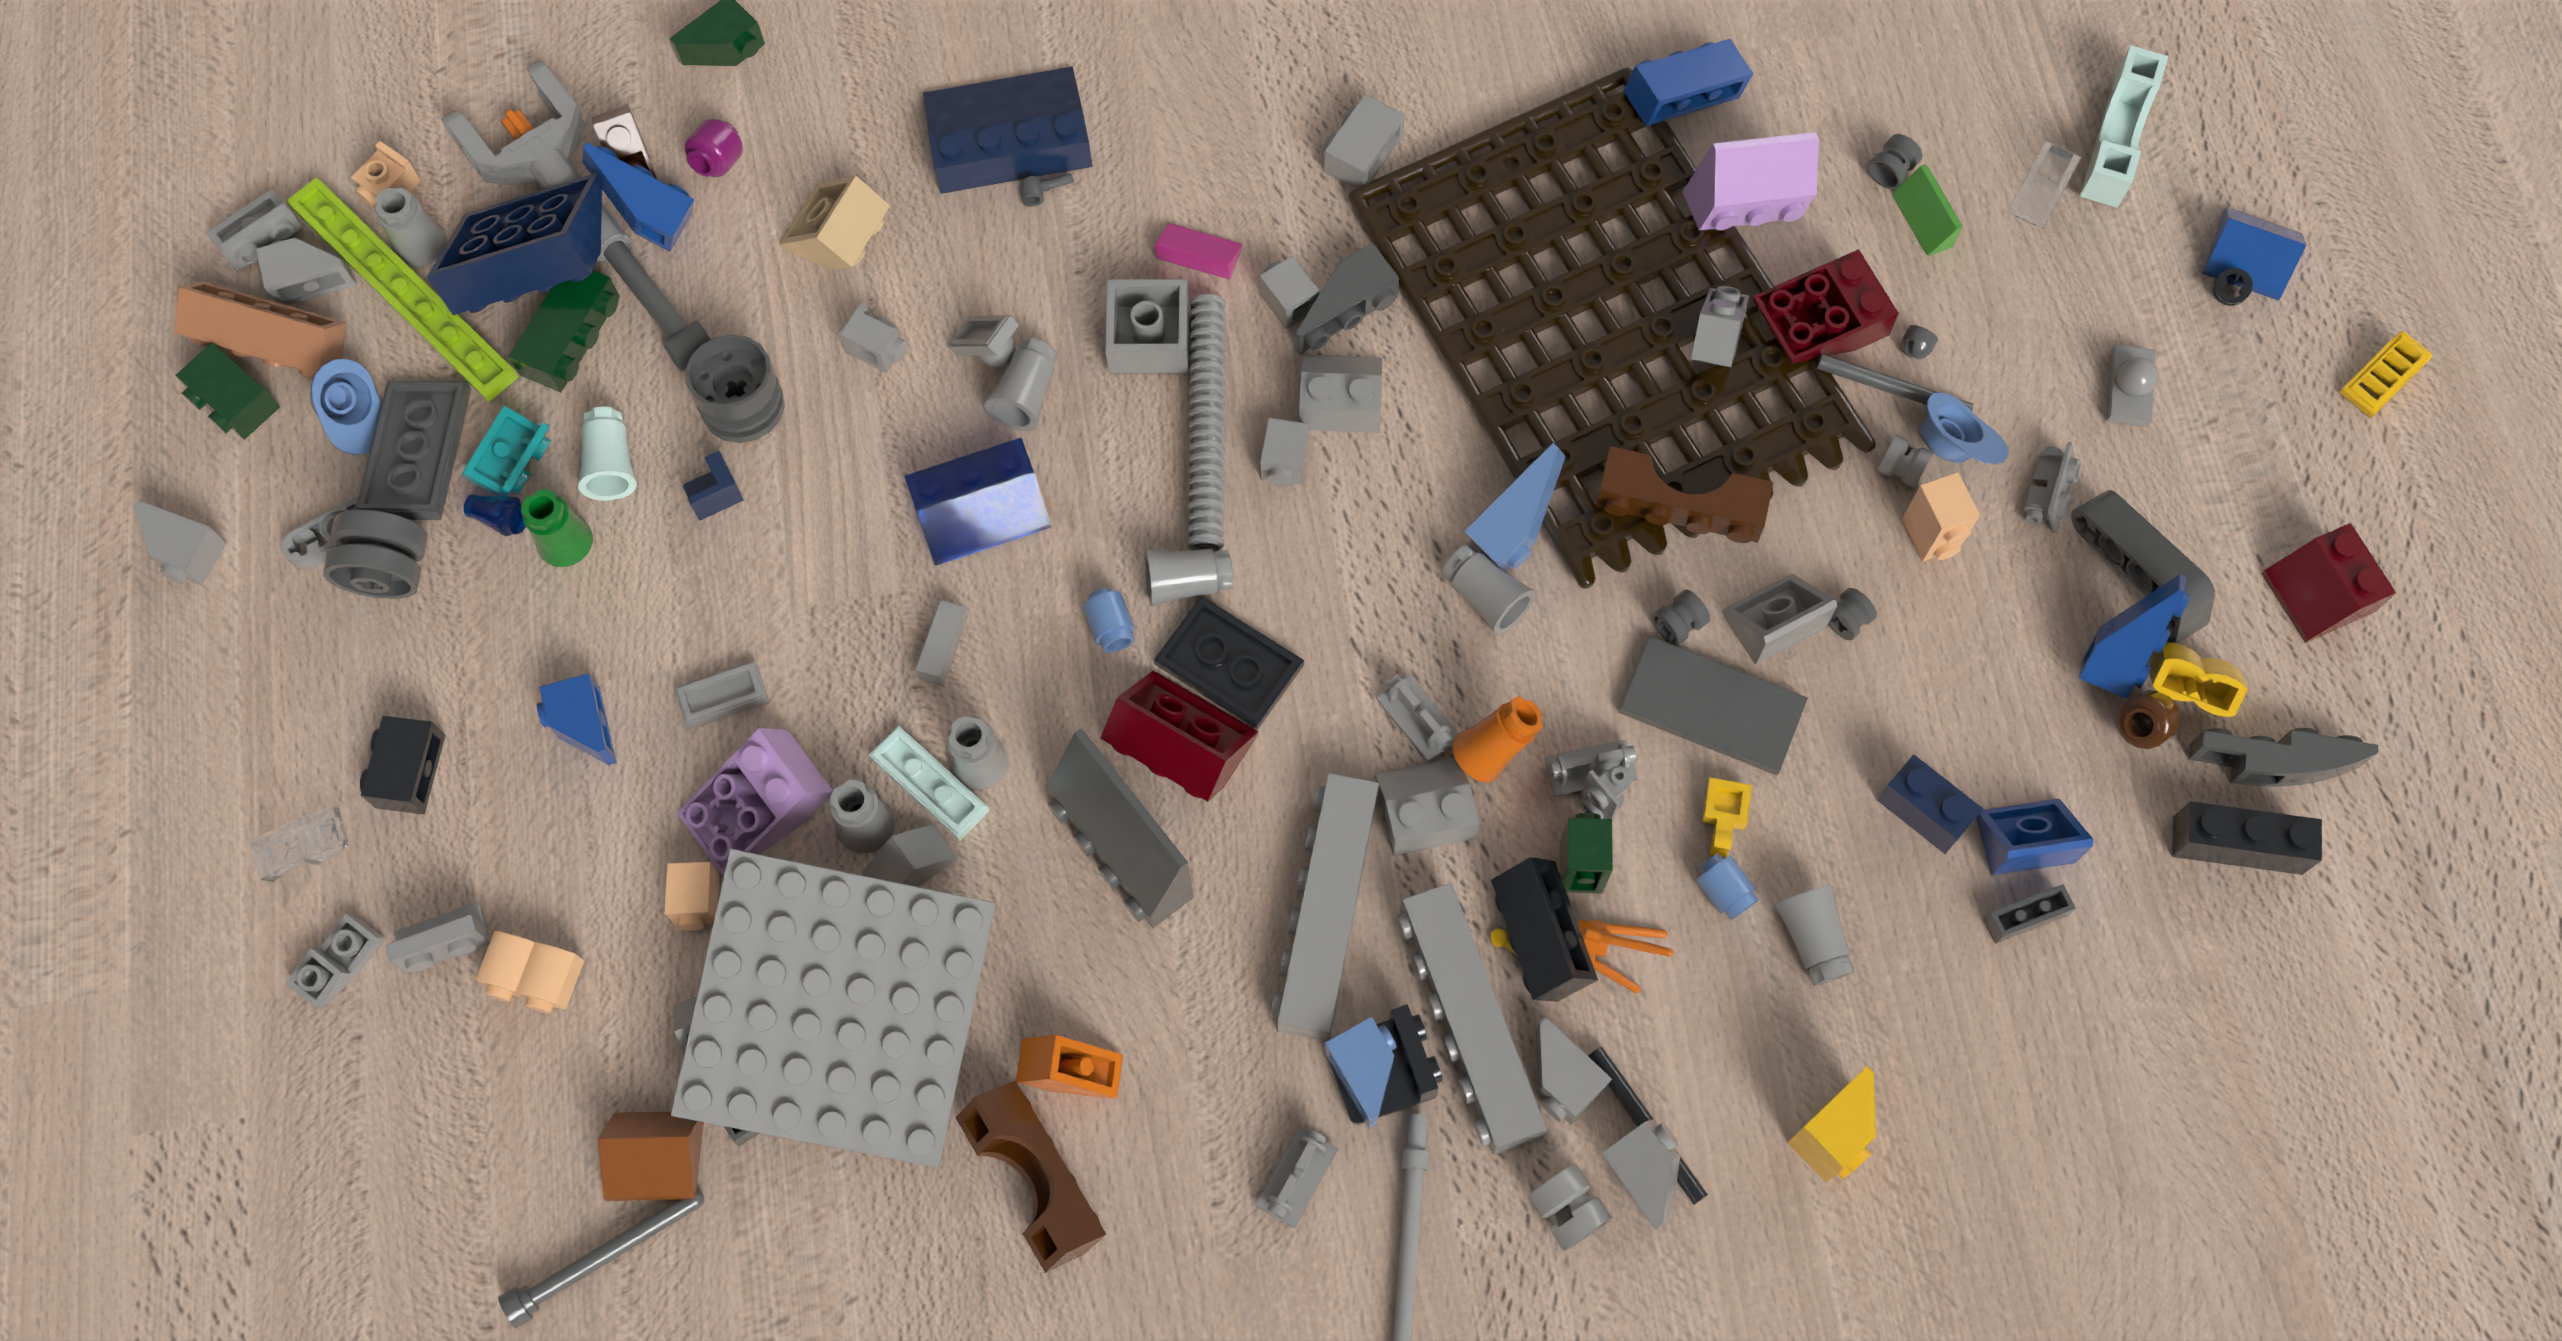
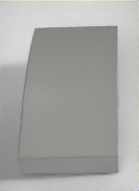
[285,913,385,1009]

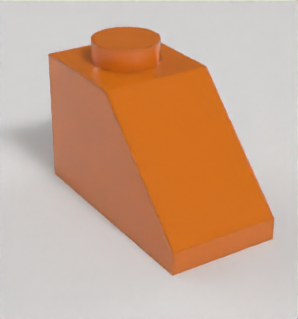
[1016,1035,1123,1099]

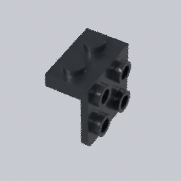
[1328,1004,1443,1125]

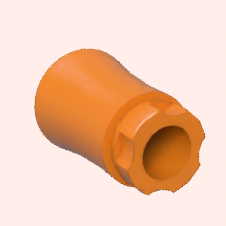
[1453,696,1543,783]

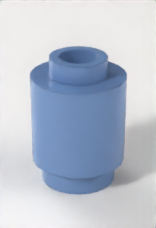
[1083,588,1135,653]
[1696,853,1759,920]

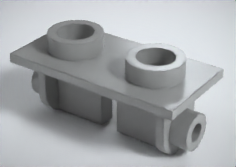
[2023,442,2081,533]
[1376,674,1458,762]
[1544,739,1638,797]
[1580,766,1632,822]
[1255,1127,1338,1228]

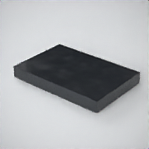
[1154,596,1304,730]

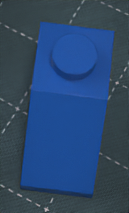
[537,673,617,765]

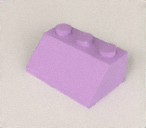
[1683,132,1819,230]

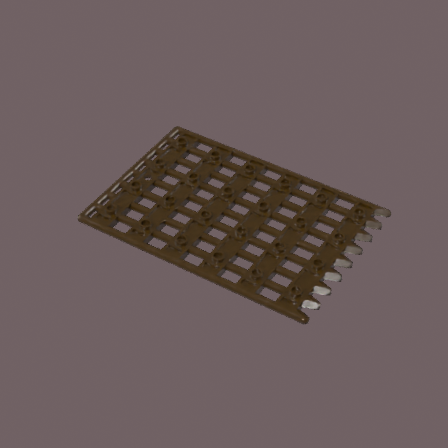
[1348,67,1876,589]

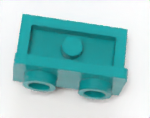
[461,406,551,501]

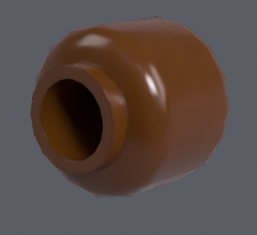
[2117,690,2180,749]

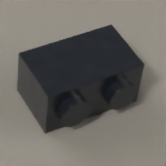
[360,715,446,815]

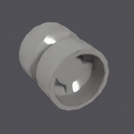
[1528,1164,1612,1251]

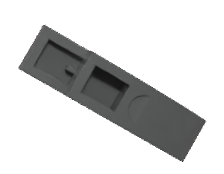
[2189,728,2378,787]

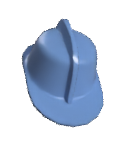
[310,359,382,455]
[1919,392,2009,464]

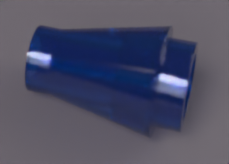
[464,494,526,536]

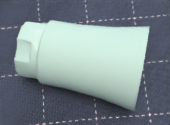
[578,406,637,501]

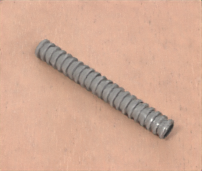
[1188,293,1225,552]

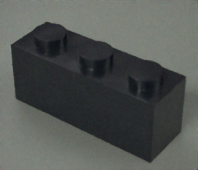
[2172,801,2322,875]
[1491,857,1598,1002]

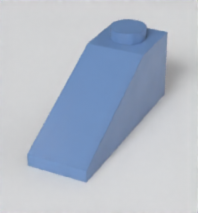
[1465,443,1565,572]

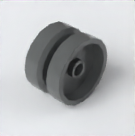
[323,510,428,599]

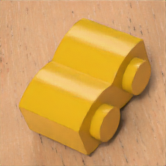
[2149,643,2248,717]

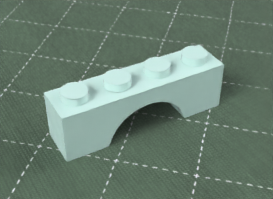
[2080,45,2168,208]

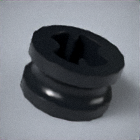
[2213,268,2253,306]

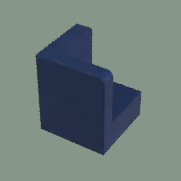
[683,451,744,521]

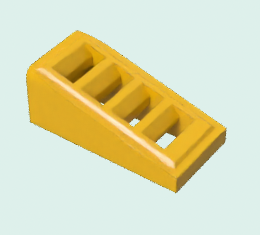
[2339,331,2432,418]

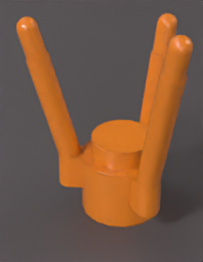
[1578,919,1673,993]

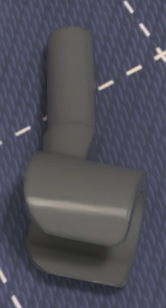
[1021,173,1074,207]

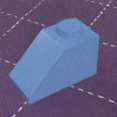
[1325,1017,1397,1129]

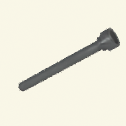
[498,1190,704,1328]

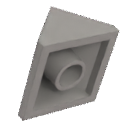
[1722,574,1837,665]

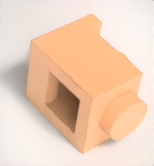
[351,141,421,208]

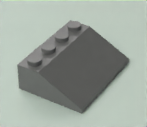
[1047,728,1194,929]

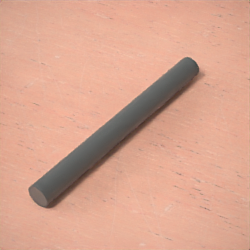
[1815,353,1973,411]

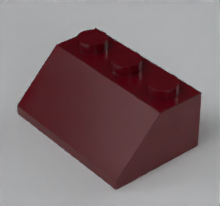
[1100,670,1259,802]

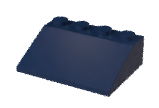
[923,66,1093,194]
[427,172,602,315]

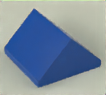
[2202,207,2307,301]
[1977,799,2093,876]

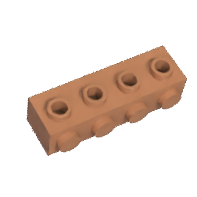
[174,281,346,378]

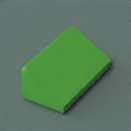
[1893,164,1962,256]

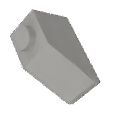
[256,238,357,305]
[134,500,226,585]
[1536,1017,1612,1125]
[1602,1119,1680,1230]

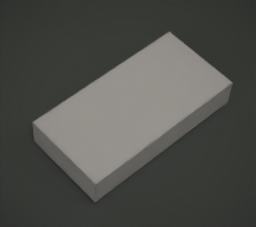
[674,660,769,730]

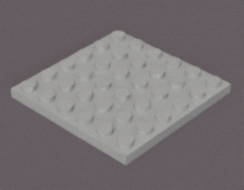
[671,849,996,1168]

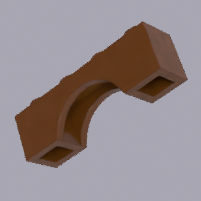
[1596,446,1774,543]
[955,1081,1106,1273]

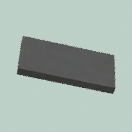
[355,381,471,520]
[1619,636,1808,775]

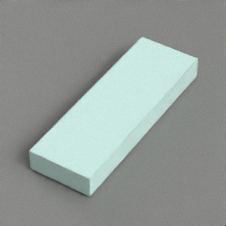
[869,725,989,841]

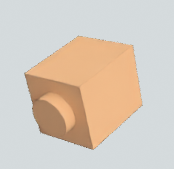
[664,862,720,931]

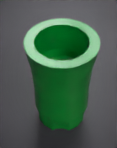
[521,489,593,567]

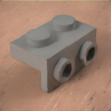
[206,189,303,272]
[385,903,491,974]

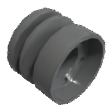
[685,334,785,443]

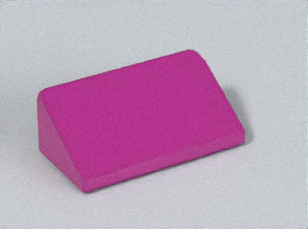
[1155,223,1242,280]

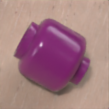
[684,119,743,177]

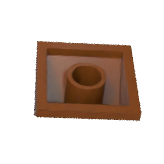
[598,1111,704,1201]

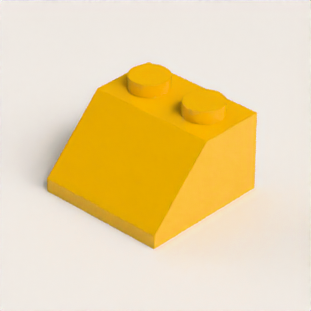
[1787,1066,1876,1182]

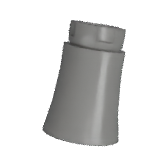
[375,187,447,267]
[985,338,1058,431]
[1442,545,1536,635]
[1144,548,1233,606]
[947,715,1008,790]
[830,780,895,854]
[1774,885,1855,986]

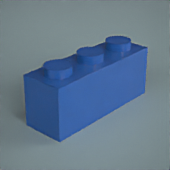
[1623,39,1753,126]

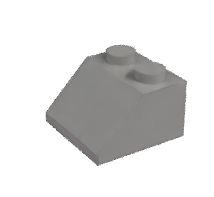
[1299,355,1382,433]
[1375,758,1480,856]

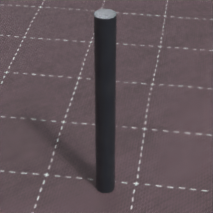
[1588,1046,1708,1205]

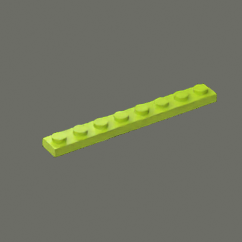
[286,177,519,403]

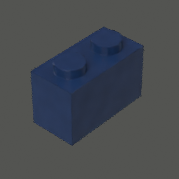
[1877,754,1983,854]

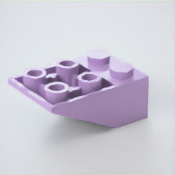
[677,728,833,878]

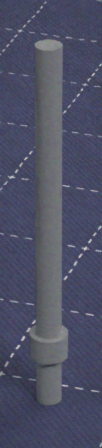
[1393,1114,1430,1341]

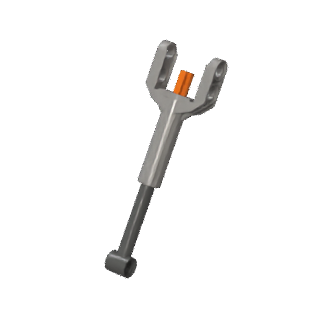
[441,60,711,372]

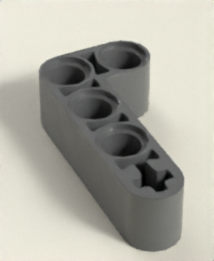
[2071,490,2215,643]

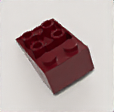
[1752,249,1899,363]

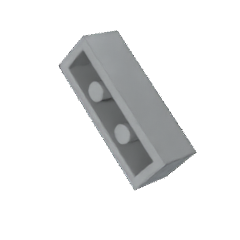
[915,600,968,686]

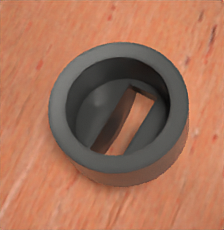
[1901,325,1938,359]

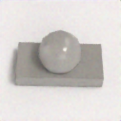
[948,315,1019,368]
[2107,344,2158,427]

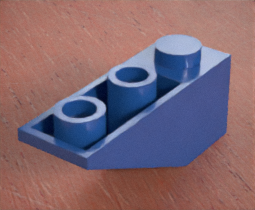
[582,142,694,252]
[2079,574,2190,699]

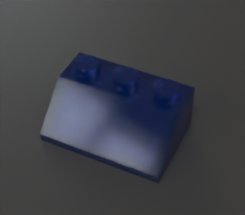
[904,437,1051,566]

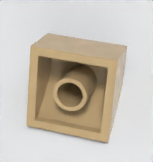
[779,175,890,271]

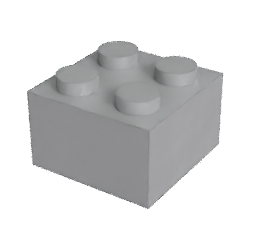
[1105,279,1189,374]

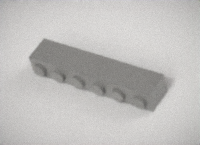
[1271,773,1379,1041]
[1397,882,1547,1155]

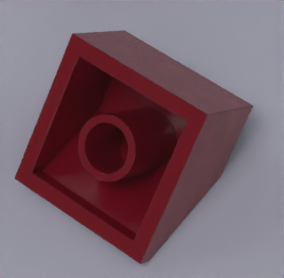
[2261,523,2396,643]

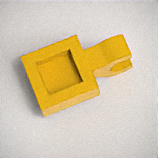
[1702,777,1752,859]

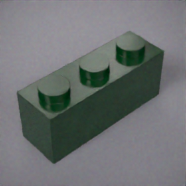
[508,270,620,393]

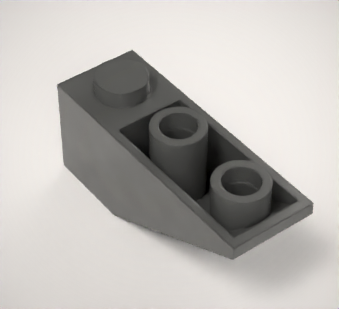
[1296,243,1399,355]

